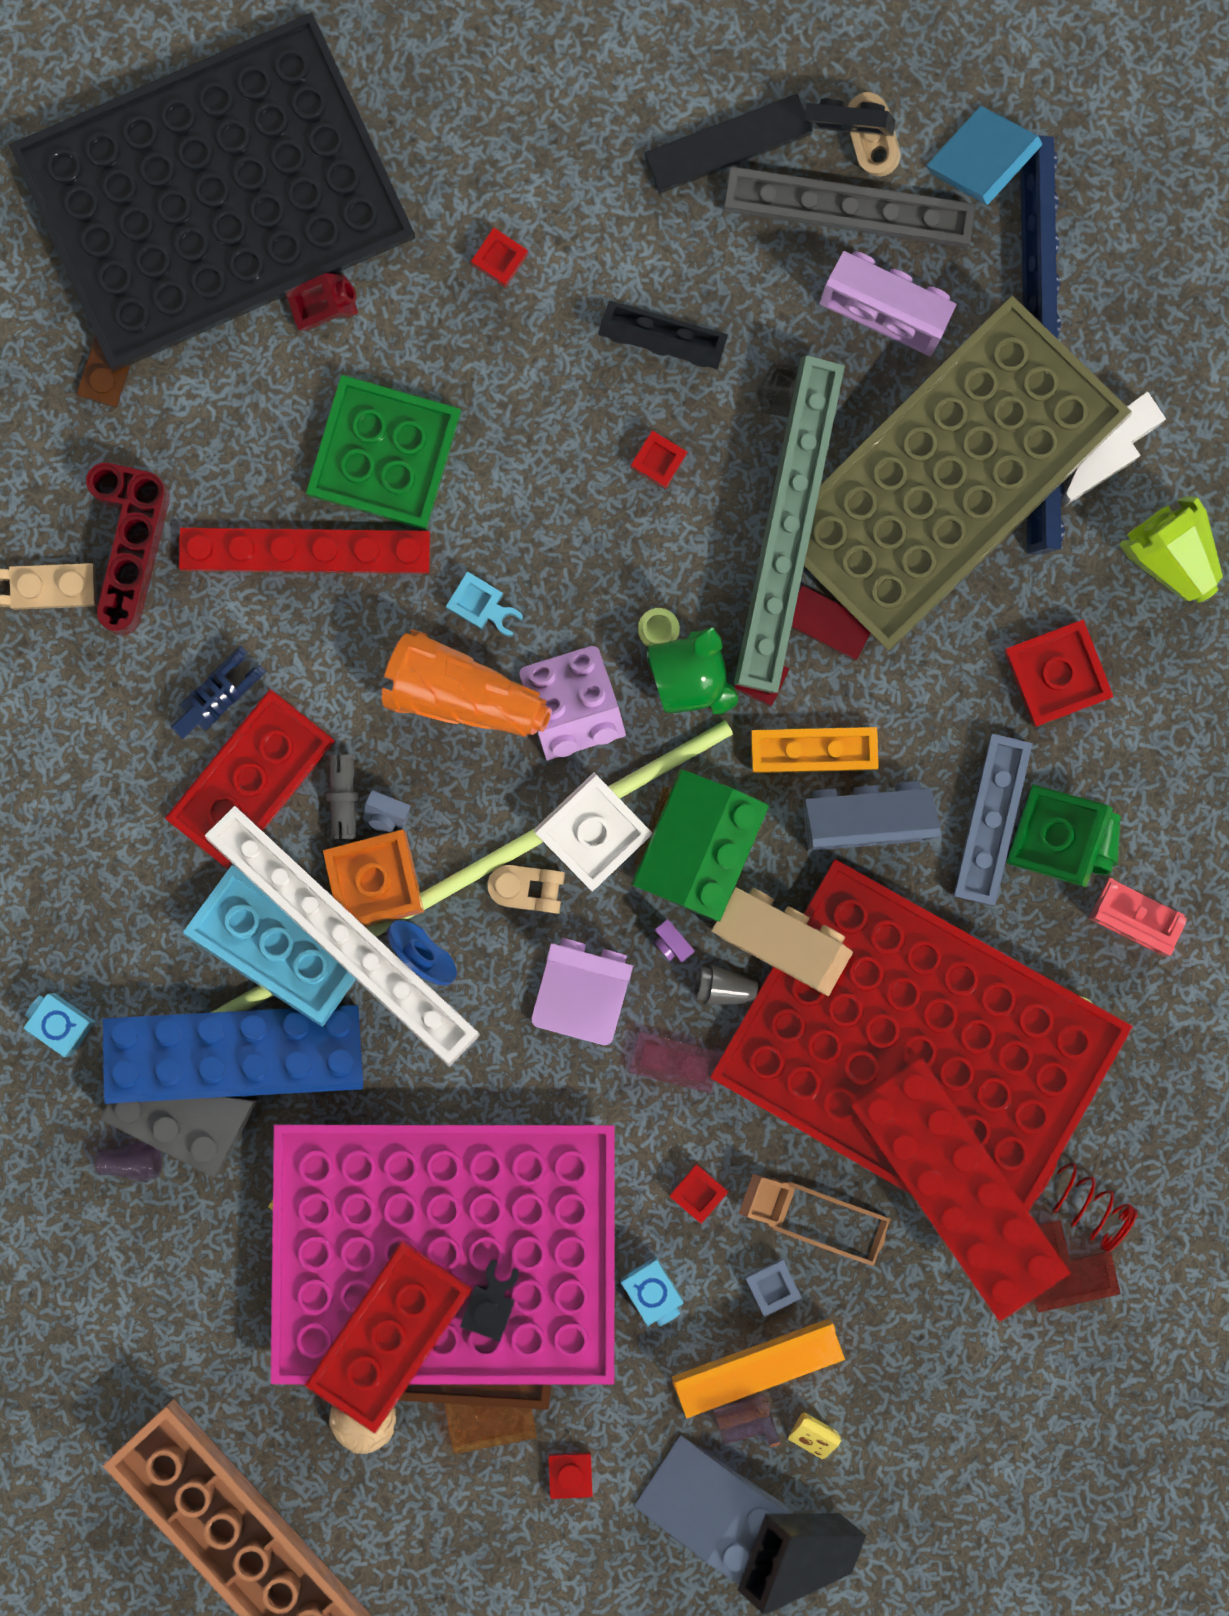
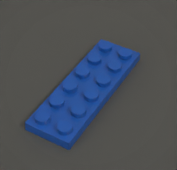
[103,1005,363,1104]

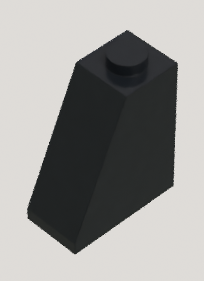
[737,1513,866,1614]

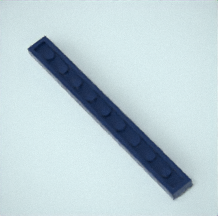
[1020,135,1065,555]

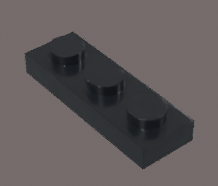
[598,300,728,370]

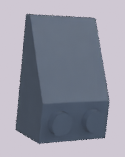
[634,1434,789,1584]

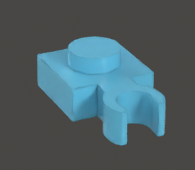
[446,572,523,637]

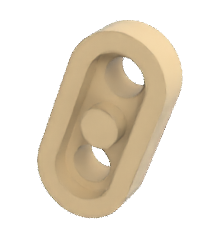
[848,92,900,177]

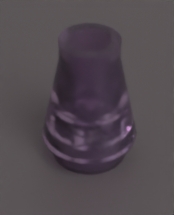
[96,1141,162,1183]

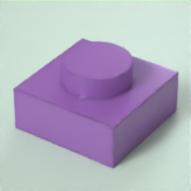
[654,919,695,962]

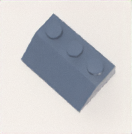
[803,782,941,851]

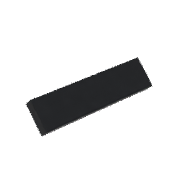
[644,93,813,194]

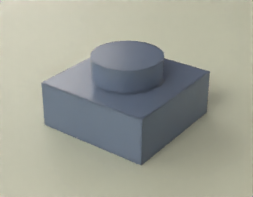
[363,790,411,834]
[745,1258,802,1317]

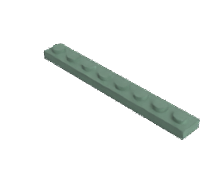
[734,355,845,693]

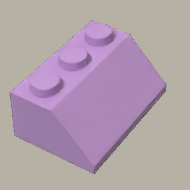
[820,251,957,357]

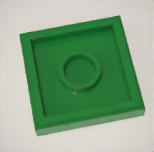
[1006,784,1113,888]

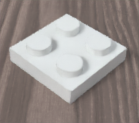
[534,772,653,892]

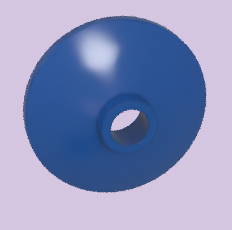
[387,920,457,986]

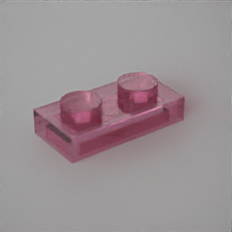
[629,1032,721,1093]

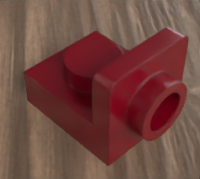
[286,273,358,331]

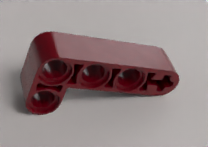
[86,463,170,636]

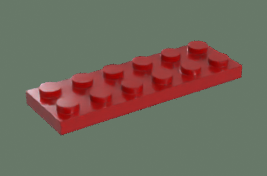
[851,1058,1071,1322]

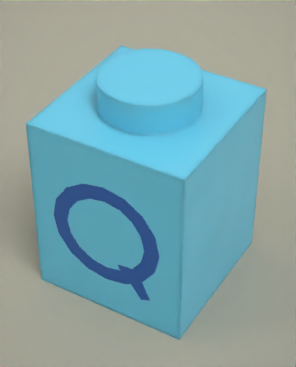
[23,993,96,1057]
[620,1256,684,1327]

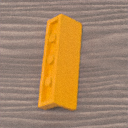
[672,1318,845,1419]

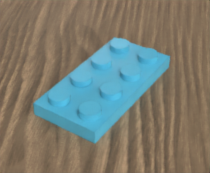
[183,865,356,1027]

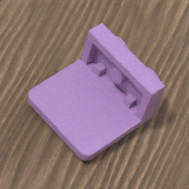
[520,646,626,760]
[532,938,633,1045]

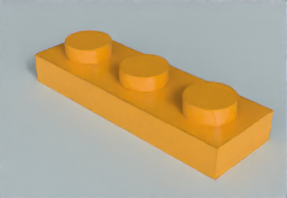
[751,727,878,773]

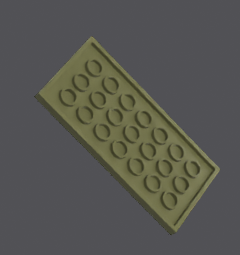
[804,296,1132,652]

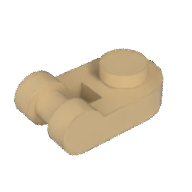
[488,865,565,914]

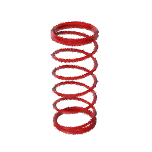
[1036,1161,1138,1253]

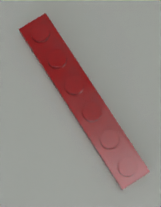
[179,528,430,574]

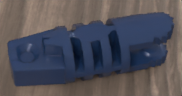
[171,645,266,739]

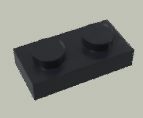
[804,98,896,137]

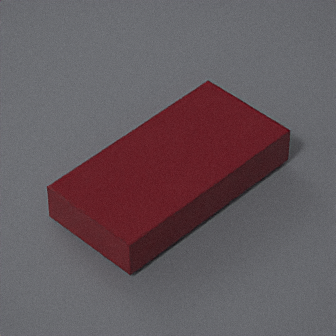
[791,585,871,661]

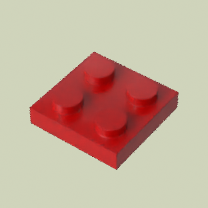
[1004,619,1114,728]

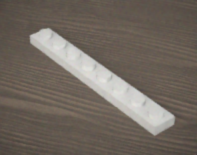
[205,806,479,1067]

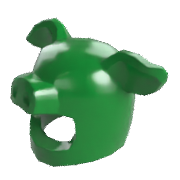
[647,627,738,714]

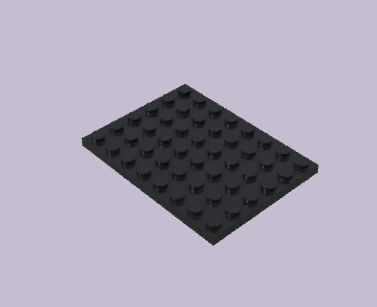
[9,12,416,372]

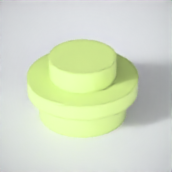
[638,608,680,647]

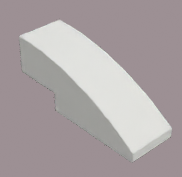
[1061,391,1166,507]

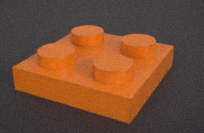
[323,829,424,927]

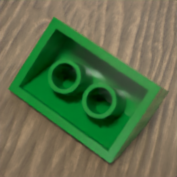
[631,769,769,922]

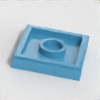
[926,106,1043,205]

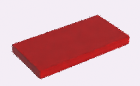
[164,689,336,869]
[304,1240,473,1434]

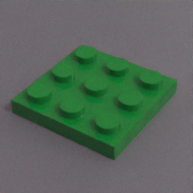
[306,375,462,530]

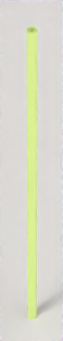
[210,720,733,1013]

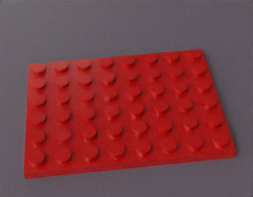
[710,859,1133,1212]

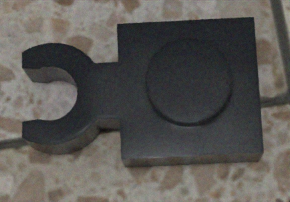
[460,1259,519,1342]

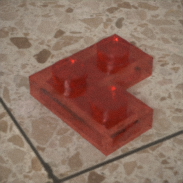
[1033,1219,1121,1313]

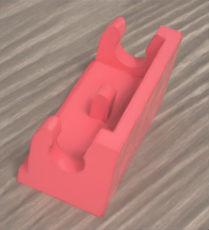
[1088,878,1187,956]

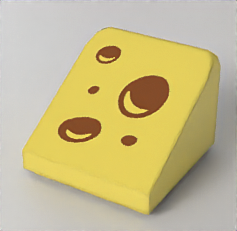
[788,1412,841,1459]

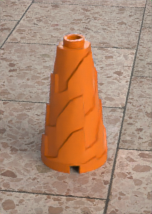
[382,629,551,737]

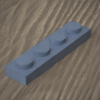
[952,734,1033,906]

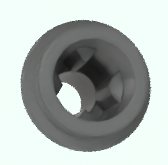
[693,964,758,1005]

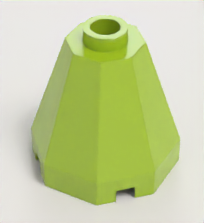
[1120,496,1223,603]

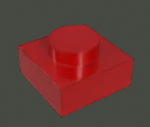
[471,228,528,288]
[630,431,687,490]
[669,1164,728,1224]
[549,1452,593,1499]

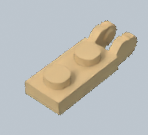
[0,563,96,610]

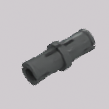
[326,755,359,839]

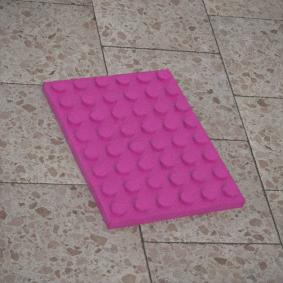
[271,1125,615,1384]

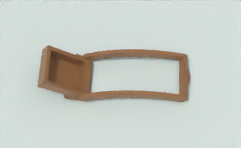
[739,1174,891,1266]

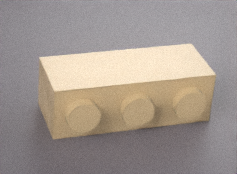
[712,887,853,997]

